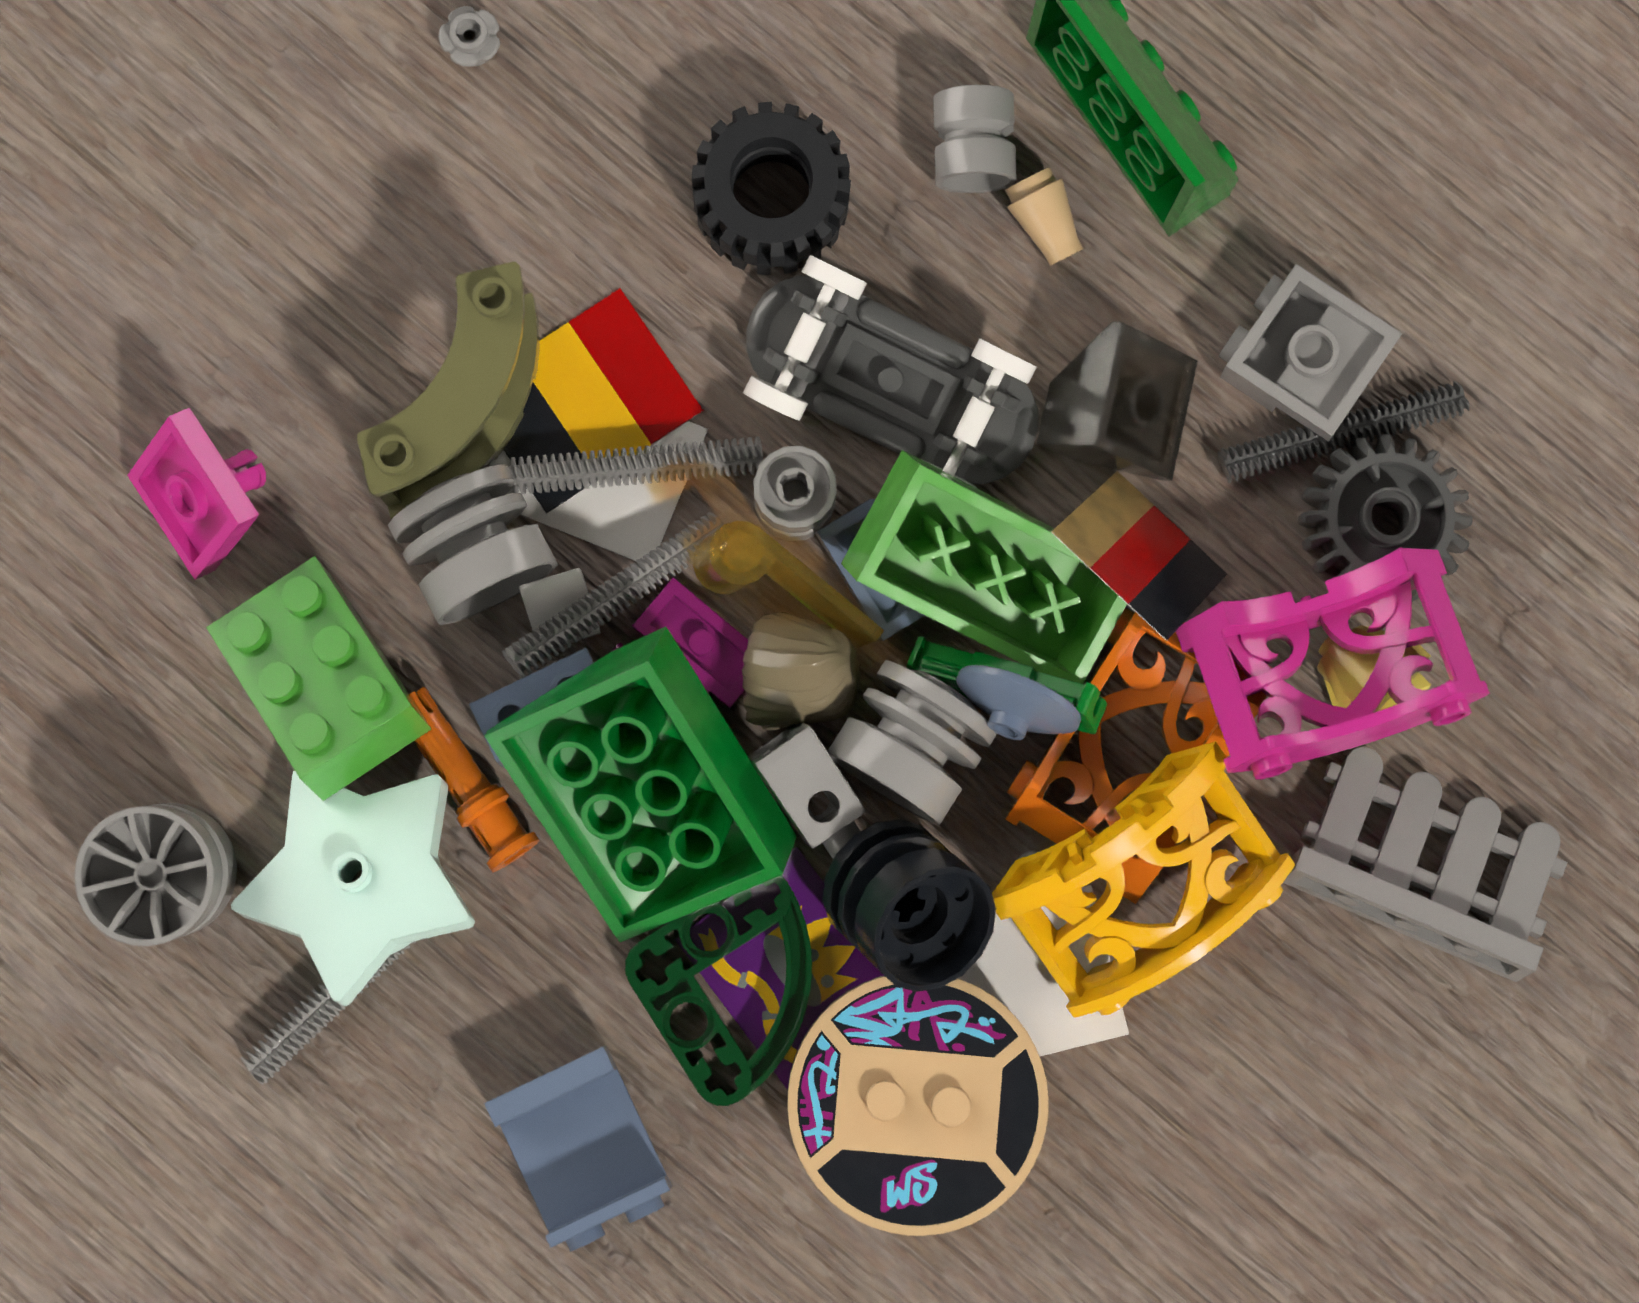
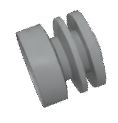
[388,465,558,625]
[827,660,997,826]

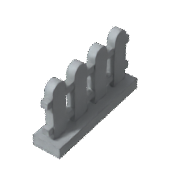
[1283,747,1568,982]

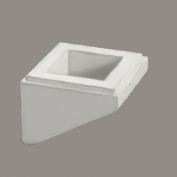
[519,568,601,645]

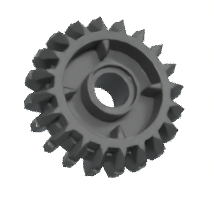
[1298,434,1473,602]

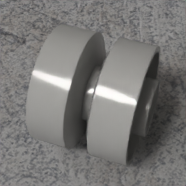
[75,803,237,946]

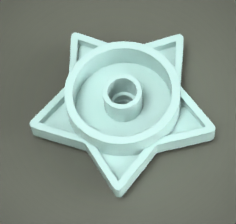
[231,771,475,1006]

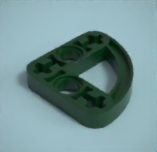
[625,875,812,1106]

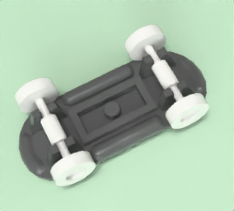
[743,255,1038,488]

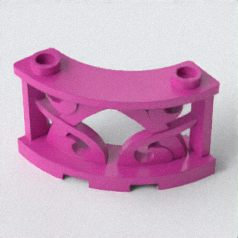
[1176,548,1490,780]

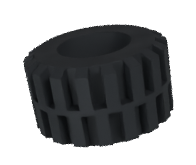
[692,102,851,275]

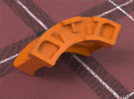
[1005,607,1273,904]

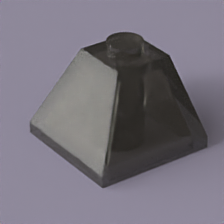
[1037,322,1198,481]

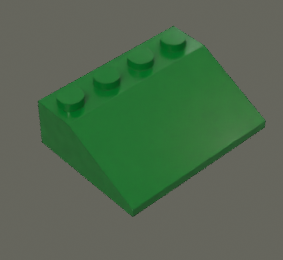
[1026,0,1239,237]
[484,626,797,943]

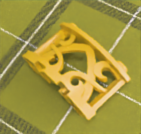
[992,741,1295,1018]

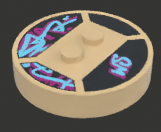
[787,976,1048,1236]

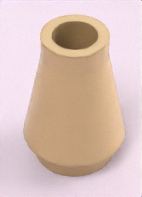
[1005,167,1083,266]

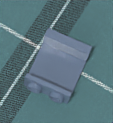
[484,1045,672,1252]

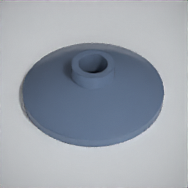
[956,665,1081,740]

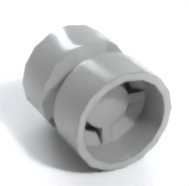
[933,85,1016,193]
[753,446,837,541]

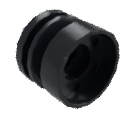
[823,819,996,992]

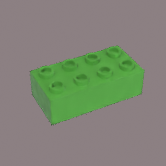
[841,450,1127,684]

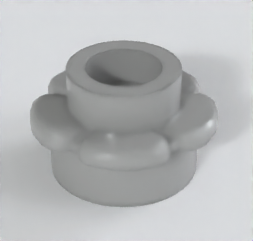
[439,6,500,67]

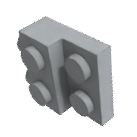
[1218,264,1403,442]

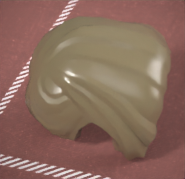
[742,612,861,730]

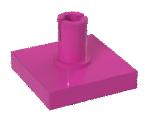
[127,408,266,580]

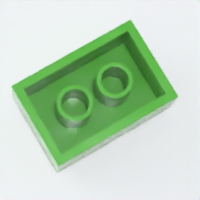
[206,556,431,801]

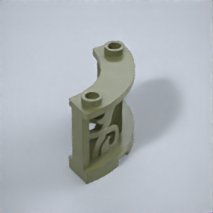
[357,261,540,519]

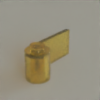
[693,520,885,648]

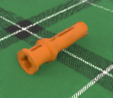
[409,687,540,873]

